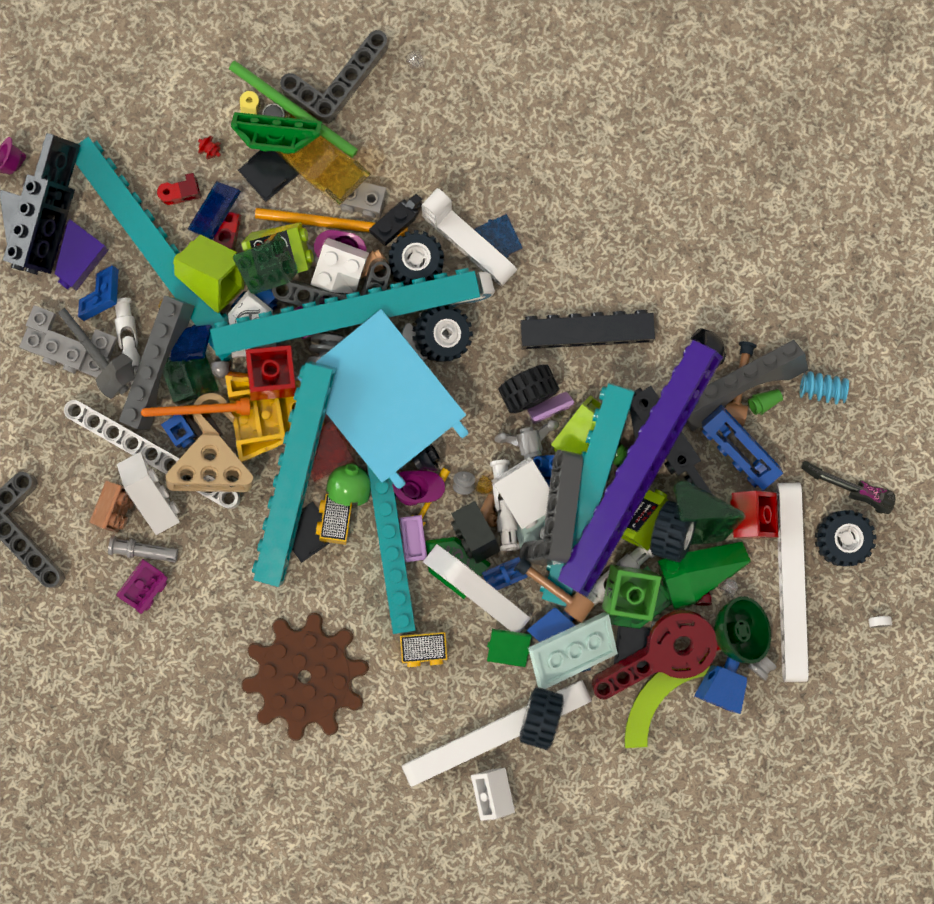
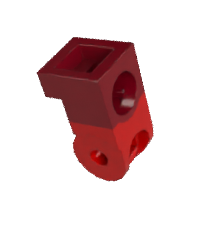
[157,173,201,205]
[214,211,241,251]

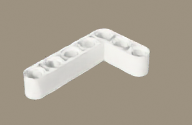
[422,188,517,286]
[423,544,531,633]

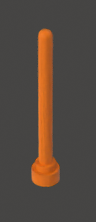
[141,398,250,417]

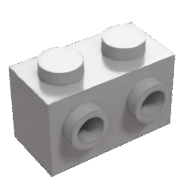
[337,177,387,219]

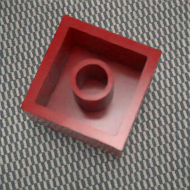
[246,345,296,401]
[730,491,779,539]

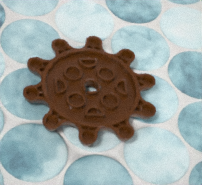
[241,613,369,741]

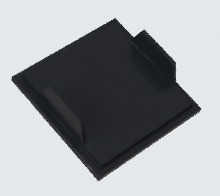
[238,150,299,202]
[292,501,330,563]
[614,626,662,674]

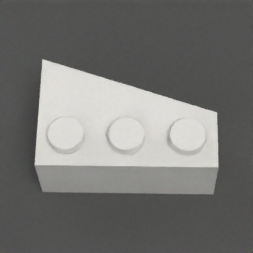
[117,452,180,535]

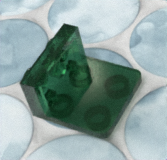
[233,232,298,294]

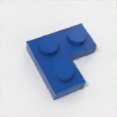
[78,265,119,321]

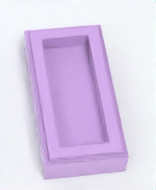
[399,515,427,562]

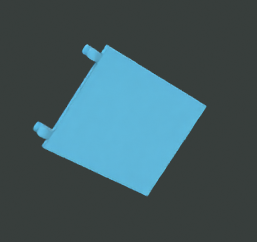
[297,309,469,489]

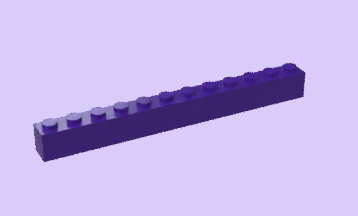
[558,340,723,597]

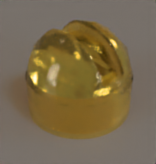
[476,475,493,494]

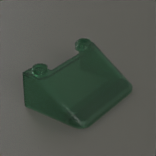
[673,481,746,545]

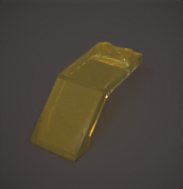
[276,112,371,206]

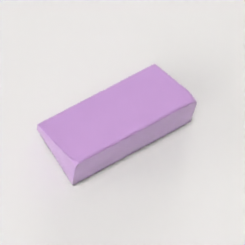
[527,392,574,424]

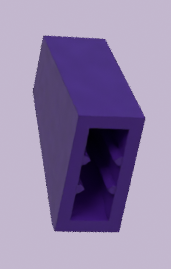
[54,219,109,291]

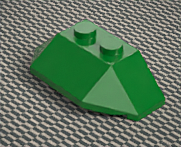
[231,112,322,154]

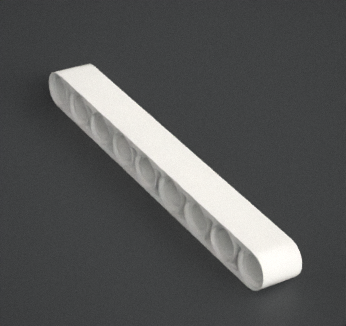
[64,400,241,509]
[776,482,808,682]
[401,680,592,787]

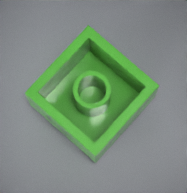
[602,565,661,621]

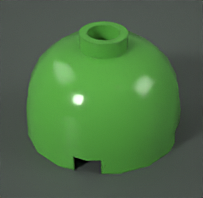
[326,464,371,506]

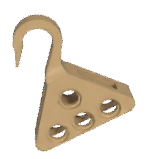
[166,393,253,492]

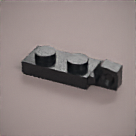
[369,194,423,246]

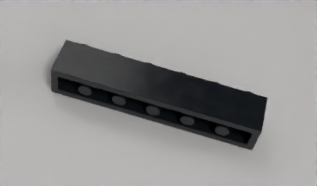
[520,310,655,350]

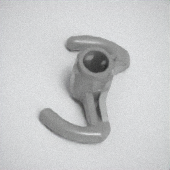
[494,420,559,459]

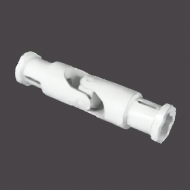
[114,298,141,388]
[490,460,520,551]
[583,547,654,605]

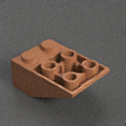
[89,481,134,533]

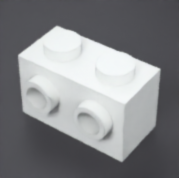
[471,768,515,820]

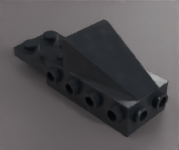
[0,133,80,275]
[629,385,719,509]

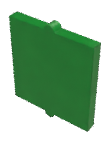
[487,628,531,667]

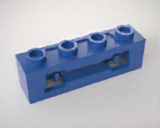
[701,404,783,491]

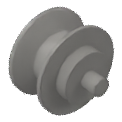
[453,471,475,495]

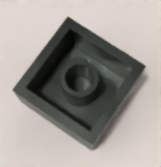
[450,501,500,564]

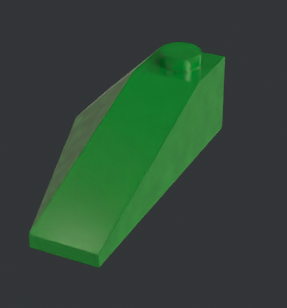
[658,542,751,610]

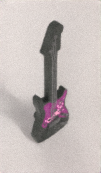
[801,461,896,514]

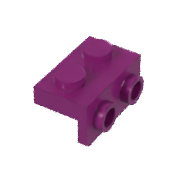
[116,559,168,614]

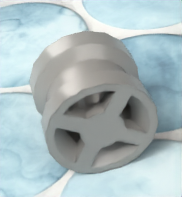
[748,656,777,681]

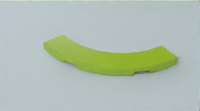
[624,653,710,748]

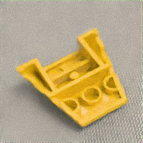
[225,375,324,462]

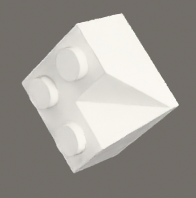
[310,238,369,294]

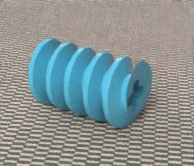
[799,371,849,405]

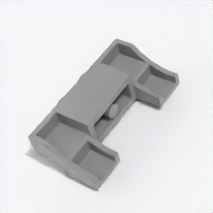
[19,305,118,378]

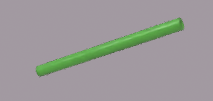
[229,60,358,158]

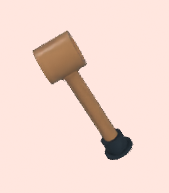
[724,341,757,426]
[514,556,595,623]

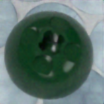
[714,596,771,664]

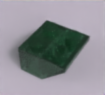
[163,349,219,406]

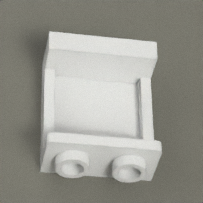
[491,457,549,529]

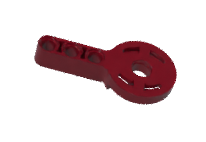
[591,610,717,700]

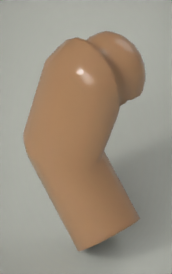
[480,493,497,527]

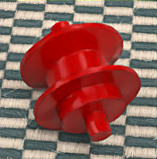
[198,136,221,160]

